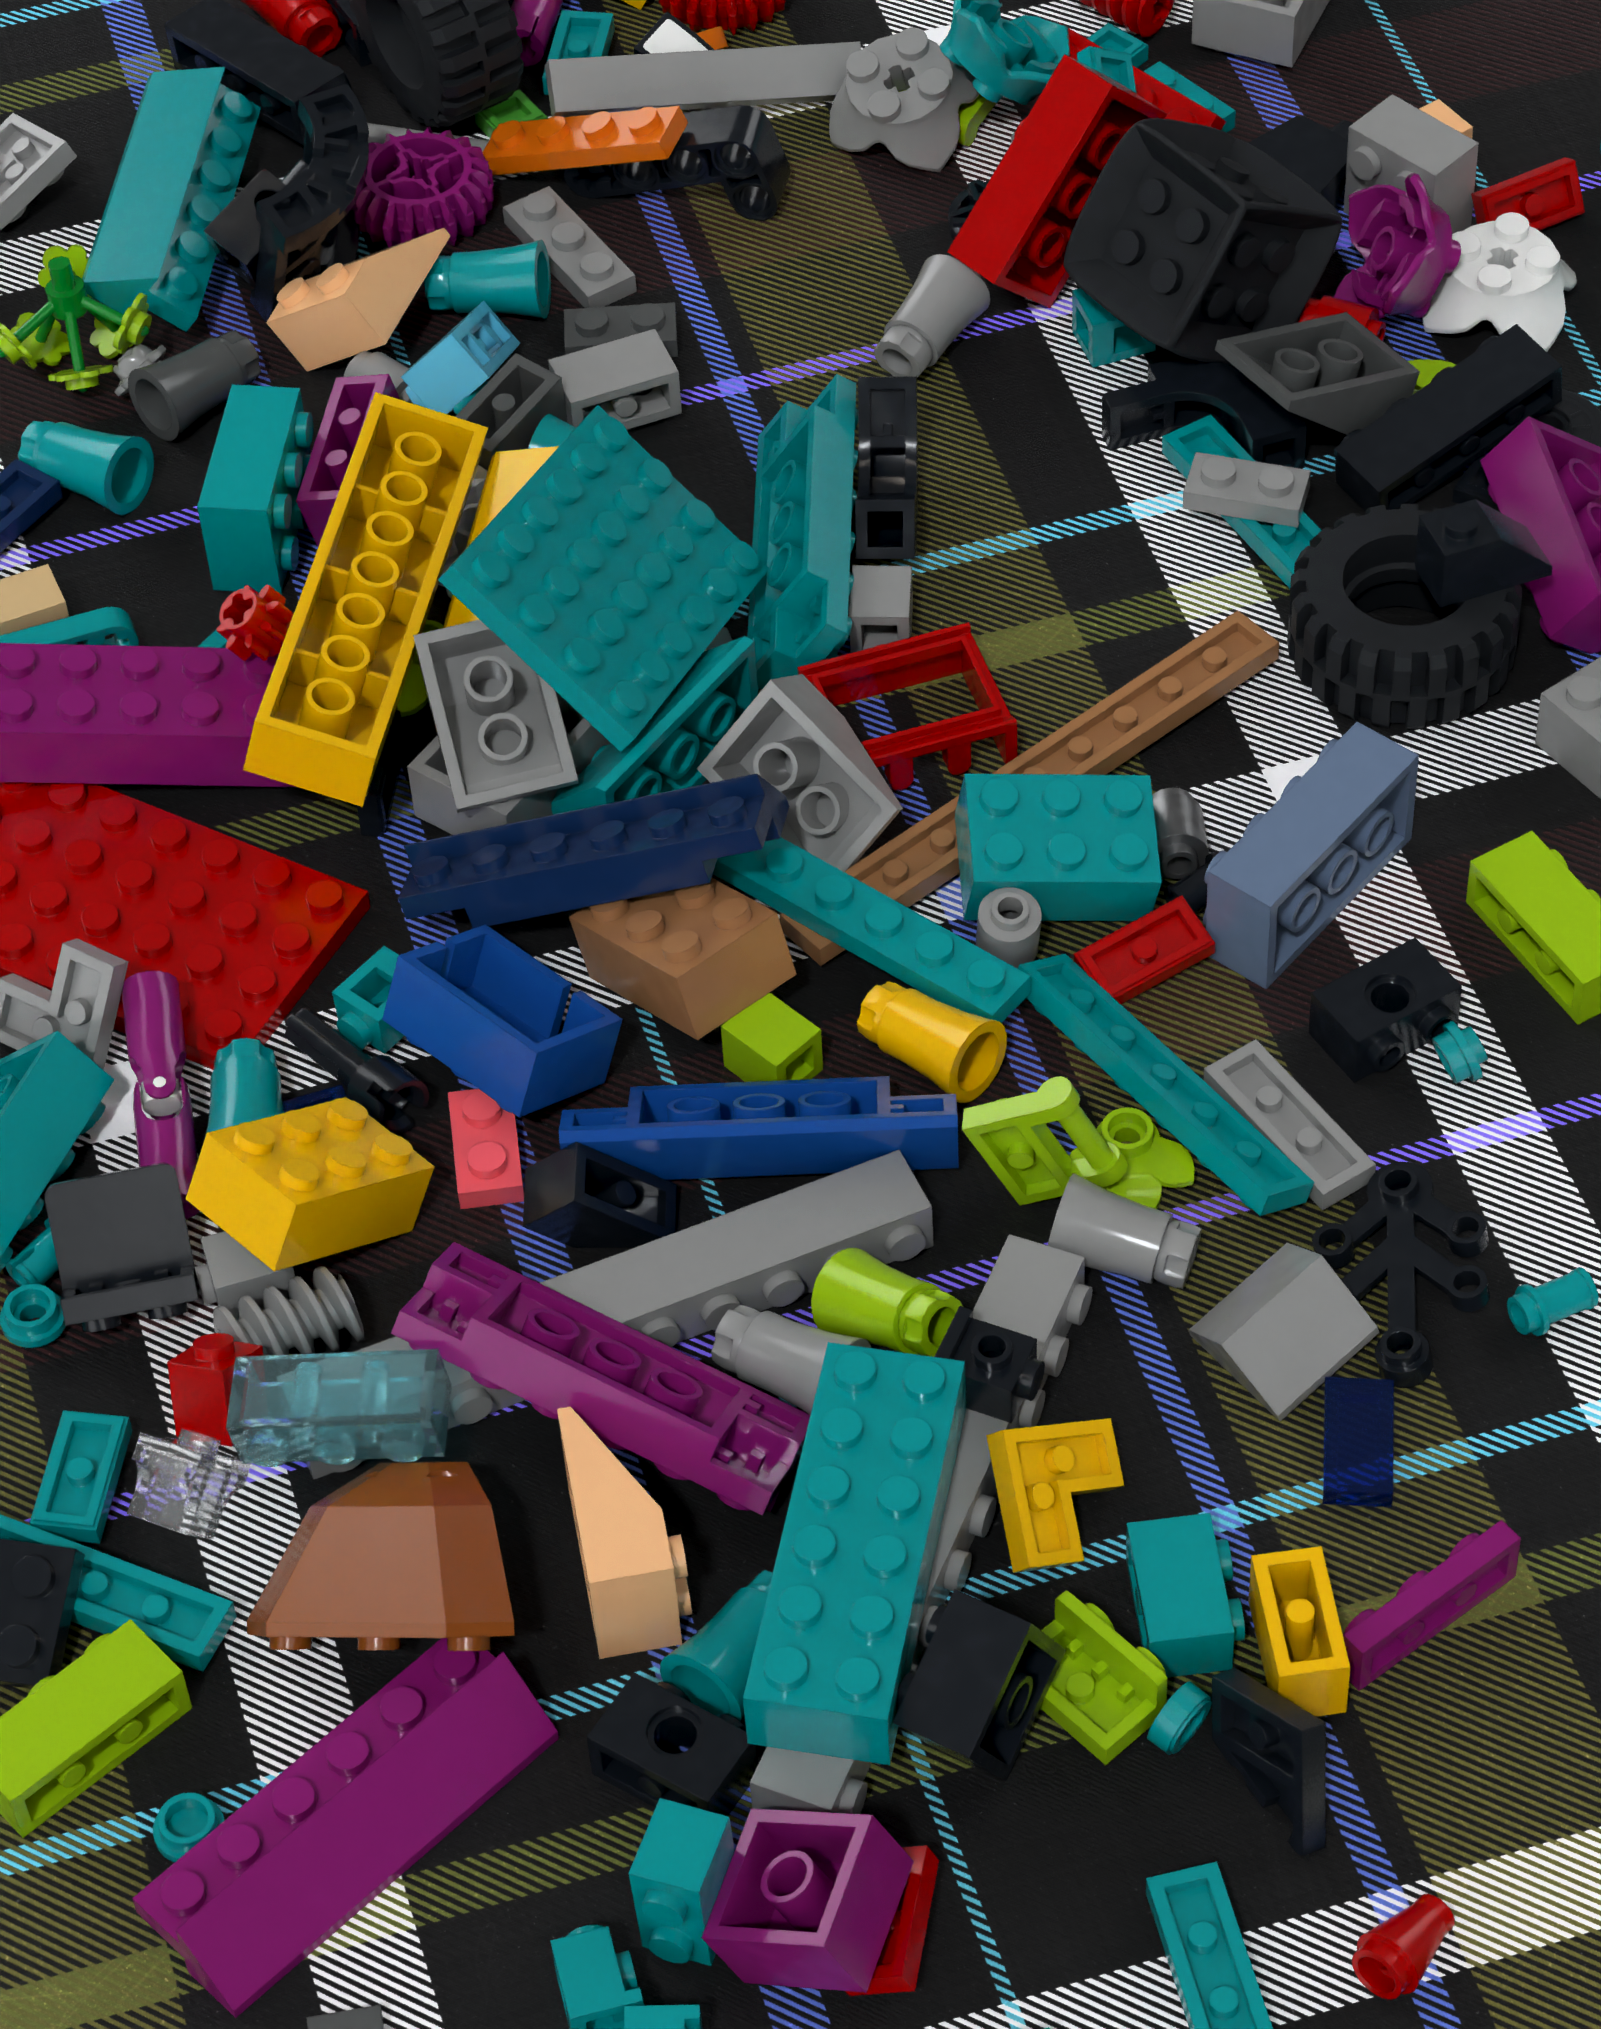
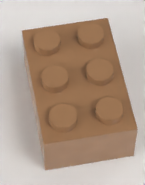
[569,878,797,1040]

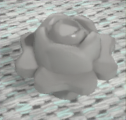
[113,344,166,397]

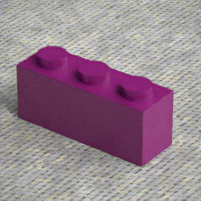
[296,374,400,547]

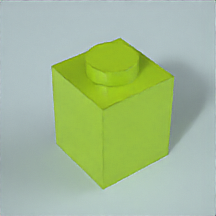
[721,993,823,1082]

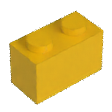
[1248,1546,1350,1717]

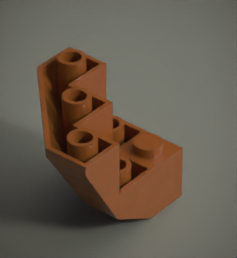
[247,1461,514,1651]

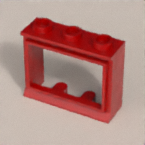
[797,622,1017,790]

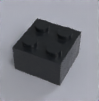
[893,1589,1066,1781]

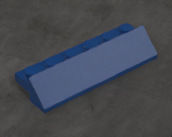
[559,1076,959,1180]

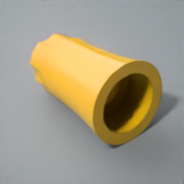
[857,981,1007,1103]

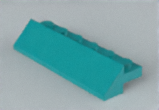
[82,67,261,332]
[747,374,858,689]

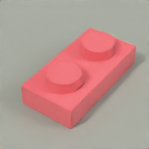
[448,1089,524,1209]

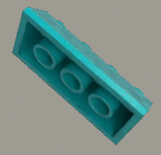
[551,636,758,815]
[0,1030,114,1271]

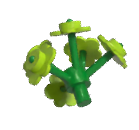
[0,244,152,393]

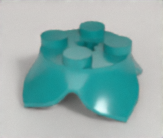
[939,0,1070,105]

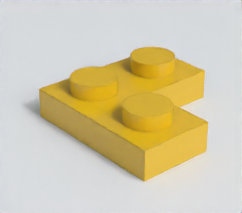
[986,1418,1125,1573]

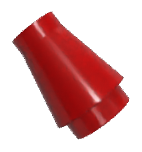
[1352,1894,1455,2000]

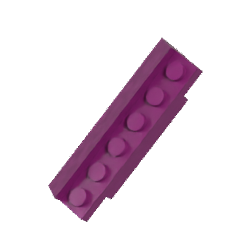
[391,1242,810,1516]
[132,1638,559,2018]

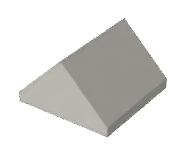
[1188,1243,1380,1421]

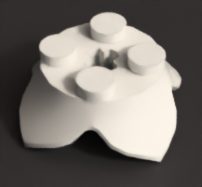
[1422,212,1577,352]

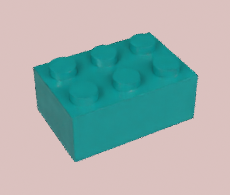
[197,384,313,594]
[955,774,1162,921]

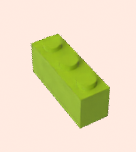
[1466,831,1601,1025]
[0,1619,192,1838]

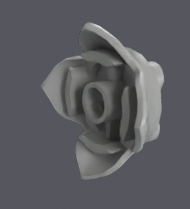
[829,27,979,172]

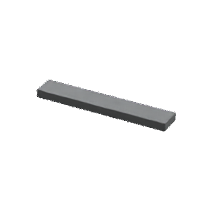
[545,41,861,117]

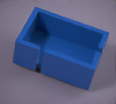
[382,924,623,1118]

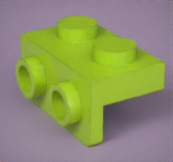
[1040,1590,1167,1765]

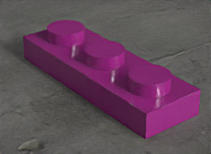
[1343,1520,1521,1691]

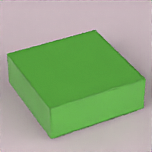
[475,89,547,138]

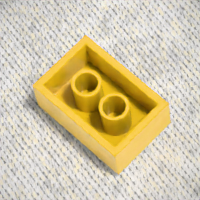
[185,1097,435,1272]

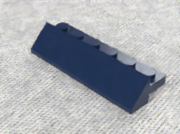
[398,774,790,928]

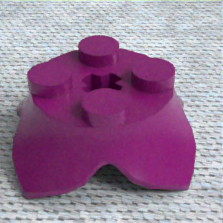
[1334,173,1461,319]

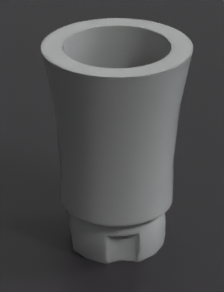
[874,254,990,378]
[1048,1173,1202,1289]
[711,1305,871,1415]

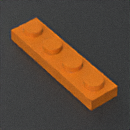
[482,106,688,175]

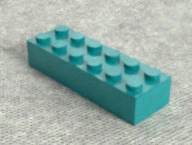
[743,1342,966,1765]

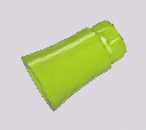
[811,1248,963,1357]

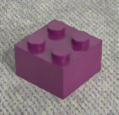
[701,1808,914,1993]

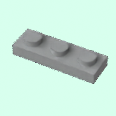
[503,186,637,308]
[1204,1039,1376,1211]

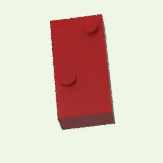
[947,54,1167,308]

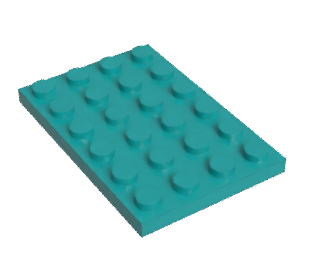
[438,405,769,752]

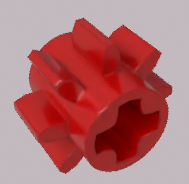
[216,584,294,661]

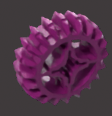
[350,126,494,247]

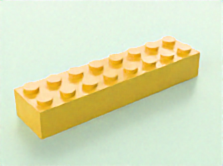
[243,392,488,807]

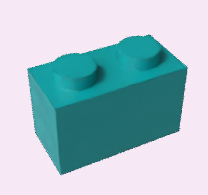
[1126,1513,1245,1678]
[628,1798,735,1966]

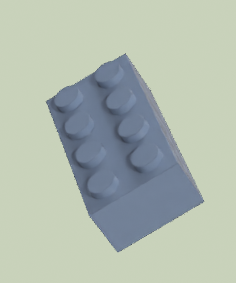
[1203,722,1419,989]

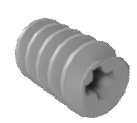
[213,1266,365,1372]

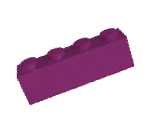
[1480,416,1601,654]

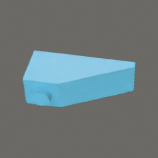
[401,301,520,414]

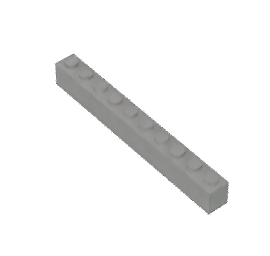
[278,1150,933,1479]
[750,1234,1093,1814]

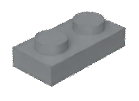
[1183,452,1311,527]

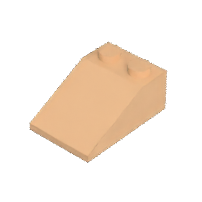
[266,228,451,372]
[557,1406,692,1659]

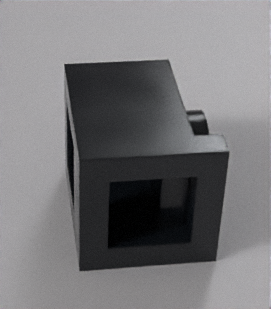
[934,1306,1045,1423]

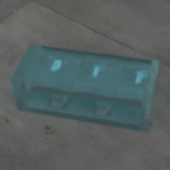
[226,1349,452,1467]

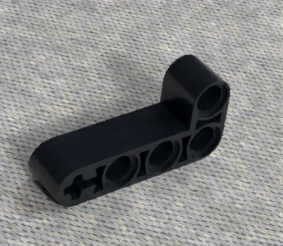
[564,105,791,221]

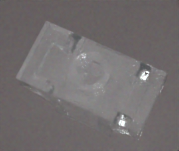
[127,1428,252,1539]

